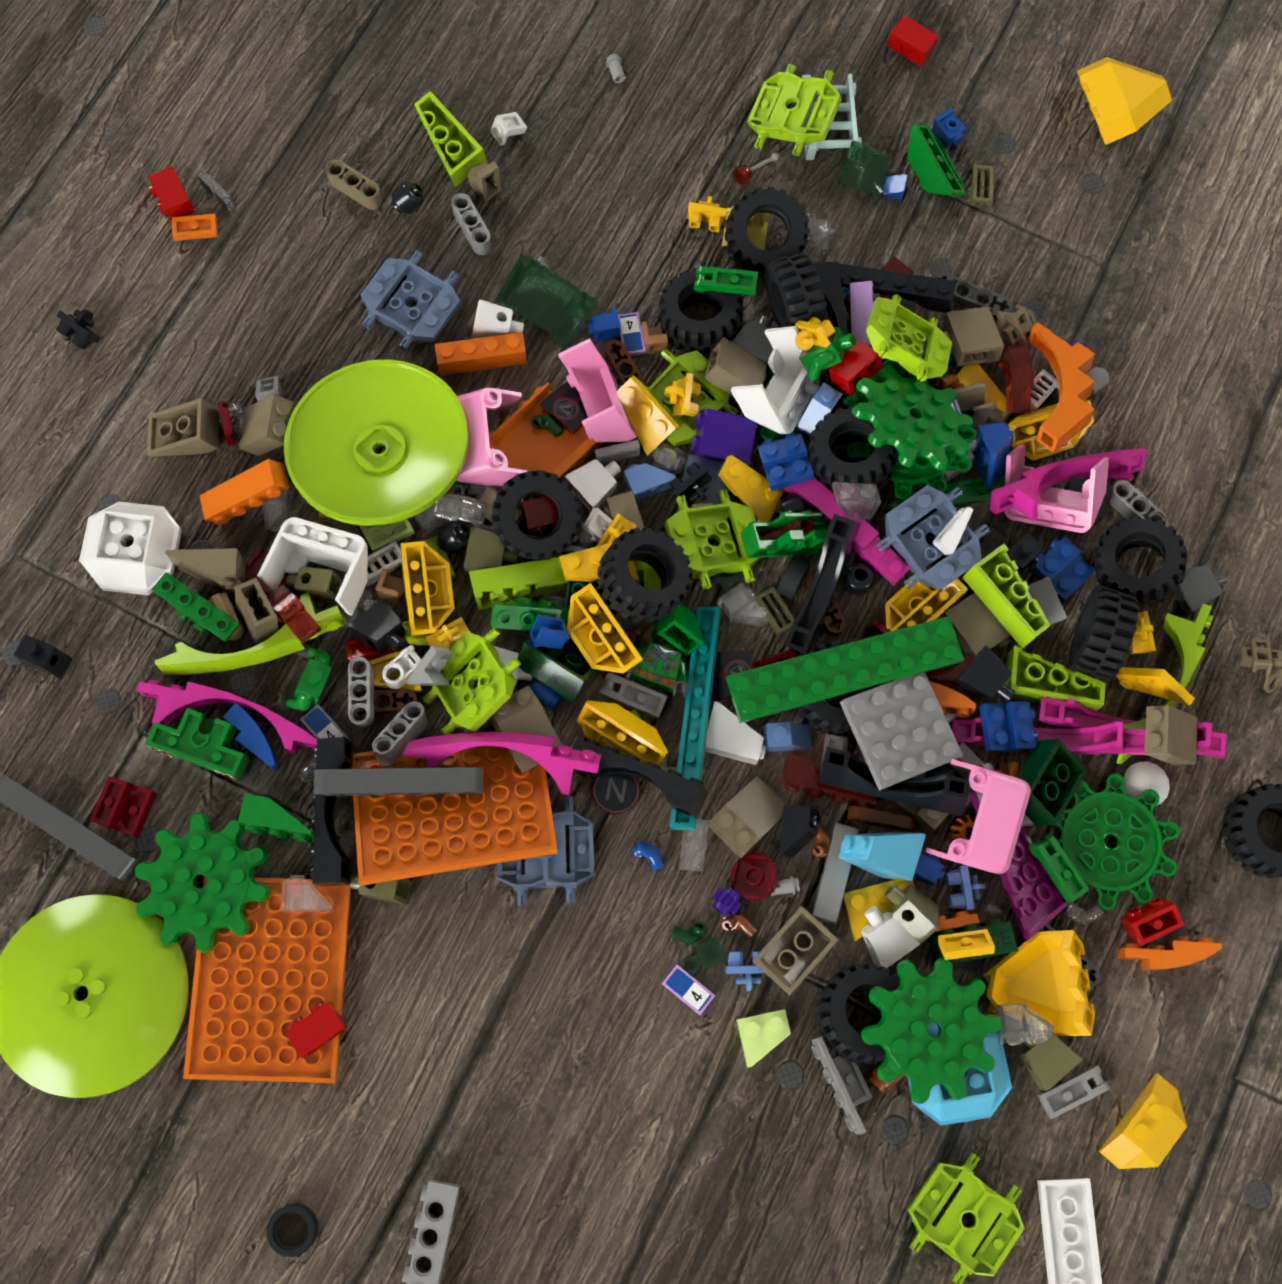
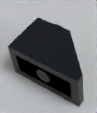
[779,805,821,858]

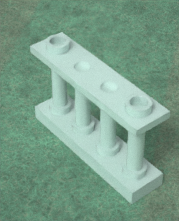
[802,74,862,160]

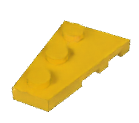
[957,364,1014,422]
[617,376,679,456]
[718,455,784,523]
[559,542,639,583]
[1115,667,1195,706]

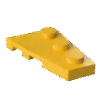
[842,880,915,941]

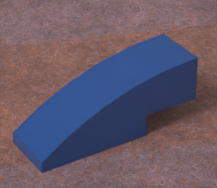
[223,703,280,771]

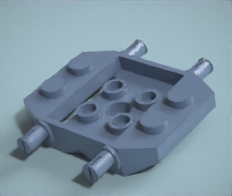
[360,250,461,351]
[876,485,990,590]
[497,797,595,906]

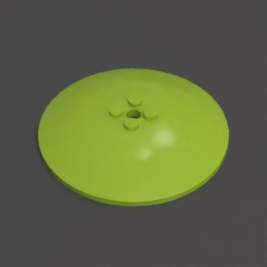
[0,895,190,1098]

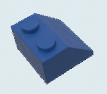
[974,422,1014,489]

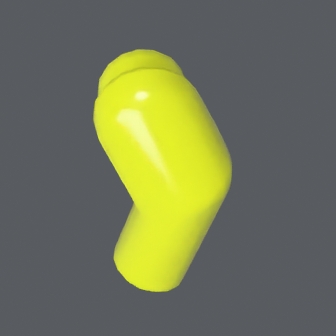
[402,621,430,646]

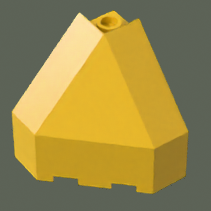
[1076,57,1172,145]
[982,930,1095,1036]

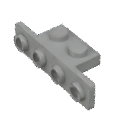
[811,1037,873,1135]

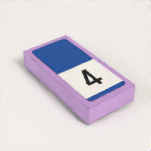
[618,312,646,358]
[662,965,715,1015]

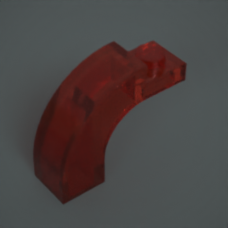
[998,345,1034,413]
[266,585,321,644]

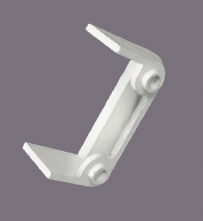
[731,326,820,434]
[257,517,368,616]

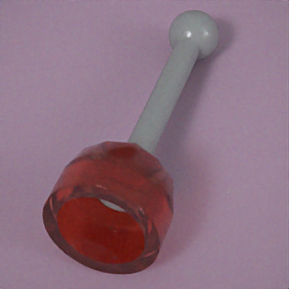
[734,152,779,185]

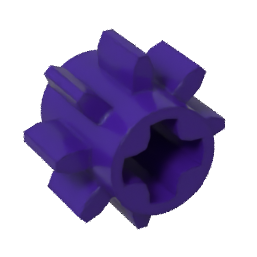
[712,886,742,917]

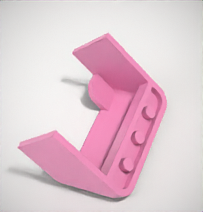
[558,338,637,442]
[456,387,529,488]
[1004,444,1109,533]
[925,759,1031,874]

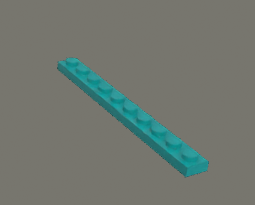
[670,607,721,831]

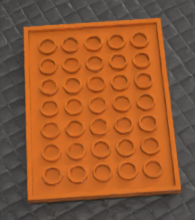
[351,731,558,886]
[183,876,352,1083]

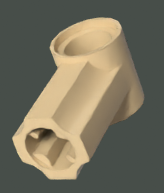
[207,592,244,641]

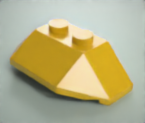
[1007,400,1094,461]
[400,541,455,636]
[884,578,968,631]
[567,583,643,674]
[577,700,668,766]
[1098,1073,1187,1169]

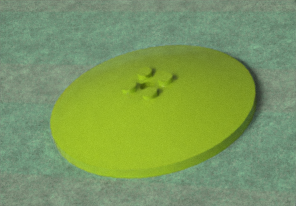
[284,360,469,526]

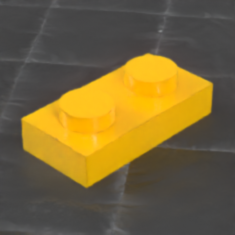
[938,929,995,960]

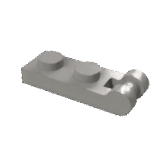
[598,672,668,719]
[1037,1065,1110,1119]

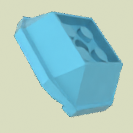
[907,1022,1012,1125]

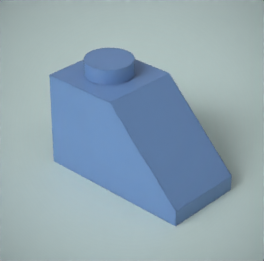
[796,383,843,436]
[624,463,675,501]
[763,722,813,752]

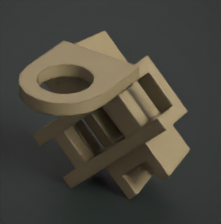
[991,305,1037,346]
[972,403,1008,440]
[1238,638,1282,693]

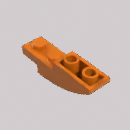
[929,681,976,718]
[1117,936,1222,970]

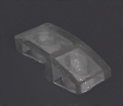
[434,493,487,526]

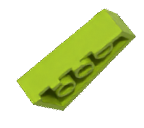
[414,91,488,188]
[962,543,1051,649]
[469,557,567,611]
[1005,645,1106,712]

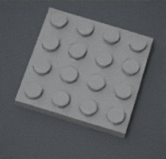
[840,672,964,791]

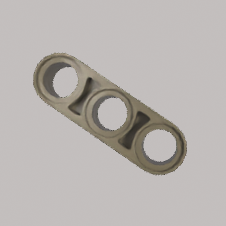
[326,159,382,210]

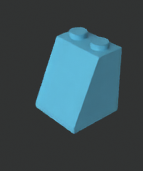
[838,832,926,881]

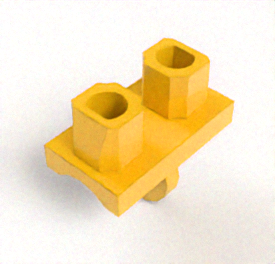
[687,196,727,233]
[795,317,835,350]
[664,373,701,419]
[596,513,637,547]
[1130,611,1156,655]
[425,617,471,649]

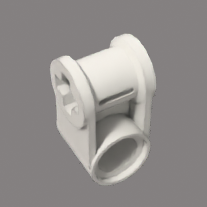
[382,645,422,689]

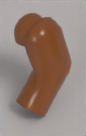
[936,374,964,389]
[812,825,831,857]

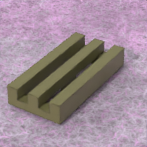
[970,164,994,207]
[754,586,795,637]

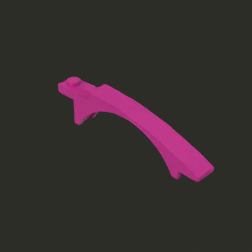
[989,448,1147,520]
[761,466,911,586]
[136,680,317,754]
[1038,697,1227,759]
[952,717,1146,755]
[403,732,601,795]

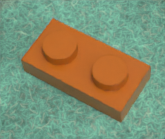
[172,214,218,241]
[932,910,980,934]

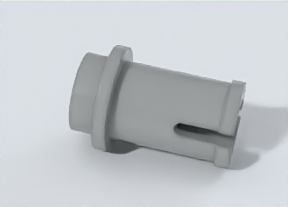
[606,54,626,83]
[771,876,800,896]

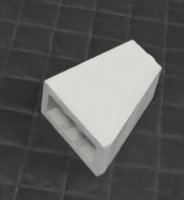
[705,702,766,765]

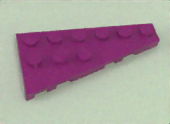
[969,790,1070,940]

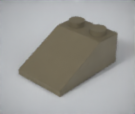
[147,398,219,457]
[165,548,247,593]
[489,686,562,773]
[707,776,788,859]
[753,906,838,996]

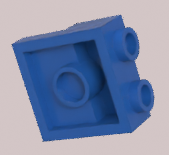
[757,433,815,492]
[1030,537,1096,603]
[979,702,1038,752]

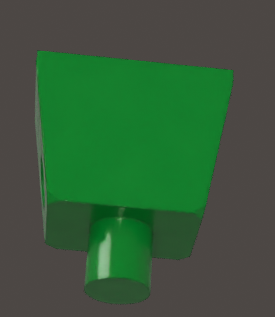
[657,602,704,655]

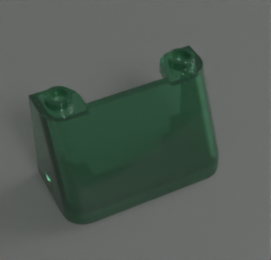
[495,254,600,349]

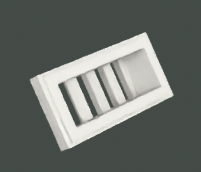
[1017,369,1058,412]
[932,507,973,555]
[367,541,402,587]

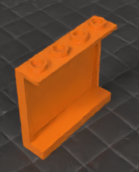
[489,382,605,498]

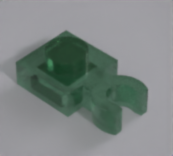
[682,936,728,975]

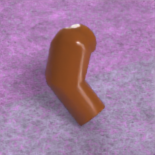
[721,914,758,938]

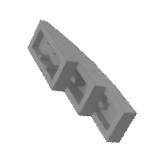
[812,823,859,924]

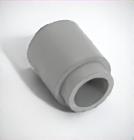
[1086,367,1109,397]

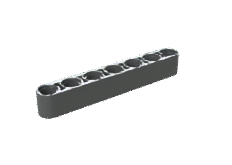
[314,767,484,796]
[0,774,140,882]

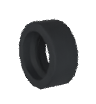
[776,553,811,599]
[266,1204,318,1257]

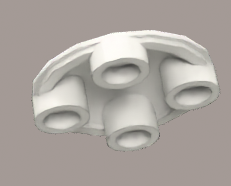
[1124,762,1170,806]

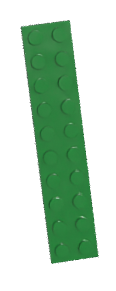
[726,616,964,723]

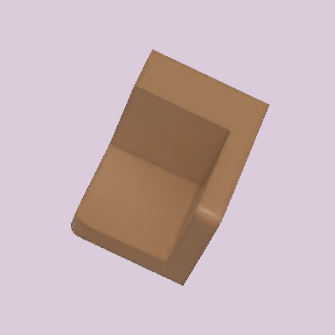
[641,321,668,354]
[375,569,405,604]

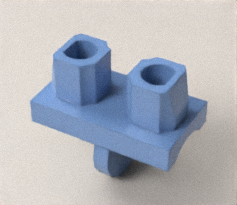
[944,865,986,911]
[725,951,764,991]

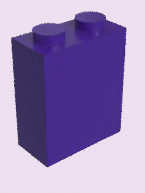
[691,408,757,465]

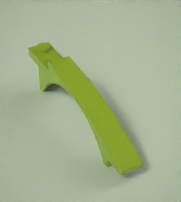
[155,592,346,675]
[1117,603,1214,765]

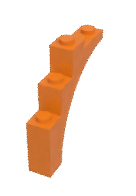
[1029,323,1095,453]

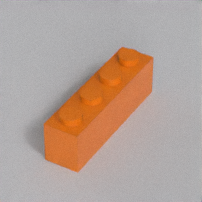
[435,332,527,376]
[199,459,289,525]

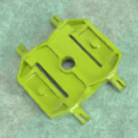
[747,64,842,157]
[866,294,952,382]
[637,348,739,446]
[665,489,762,590]
[422,628,521,735]
[907,1152,1025,1284]

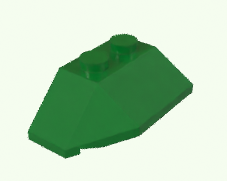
[907,124,966,196]

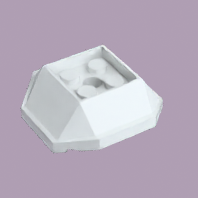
[79,502,182,595]

